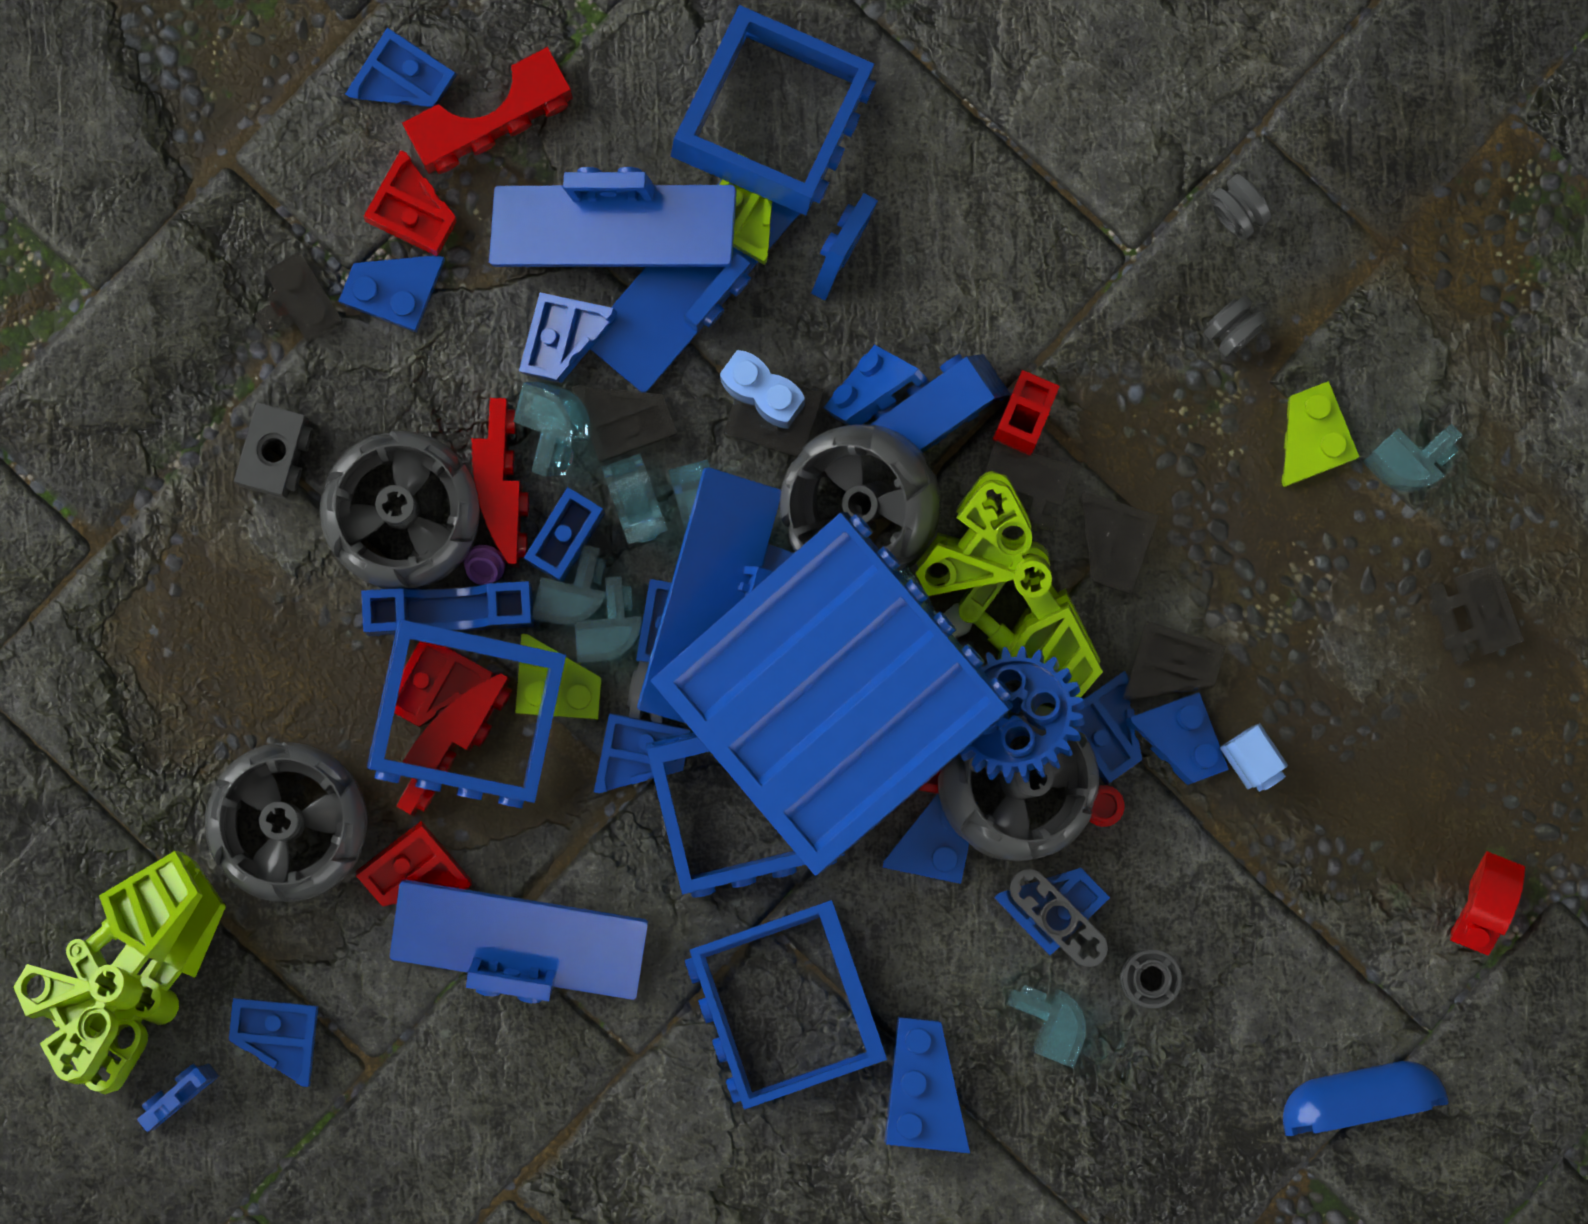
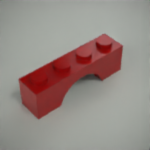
[402,46,573,174]

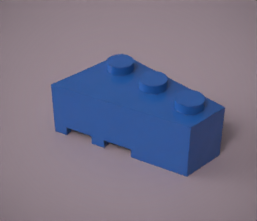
[870,354,1011,453]
[885,1016,970,1153]

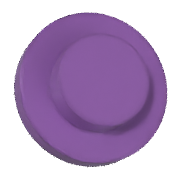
[464,545,506,585]

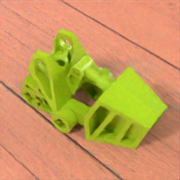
[916,471,1103,698]
[13,851,226,1094]

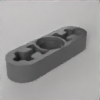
[1009,869,1108,967]

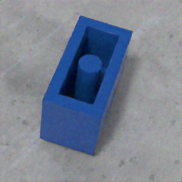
[524,487,605,584]

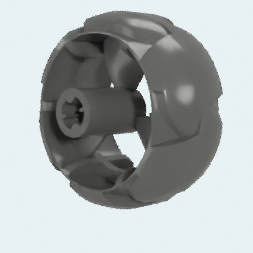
[780,424,941,574]
[320,431,481,589]
[938,704,1099,861]
[205,742,368,902]

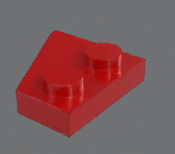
[363,150,457,257]
[394,641,494,728]
[356,821,472,907]

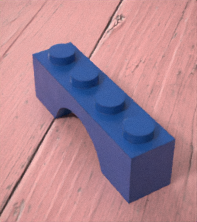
[361,581,534,636]

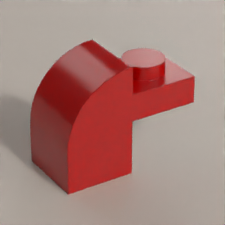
[992,370,1060,456]
[1450,851,1525,956]

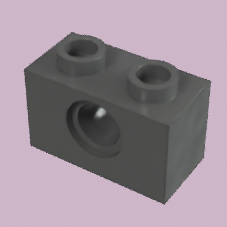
[234,402,313,499]

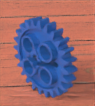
[960,646,1085,783]

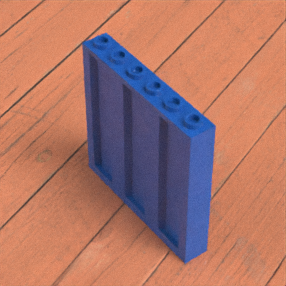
[650,512,1014,876]

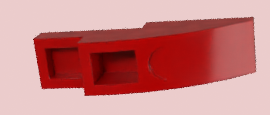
[471,398,529,568]
[396,673,513,816]

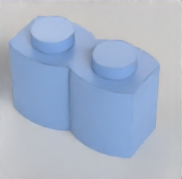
[720,350,805,429]
[1220,723,1288,792]

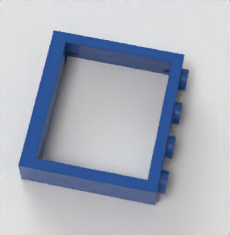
[670,5,876,216]
[367,619,566,808]
[646,732,845,898]
[685,900,887,1110]

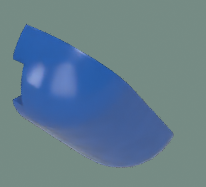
[1283,1061,1449,1136]

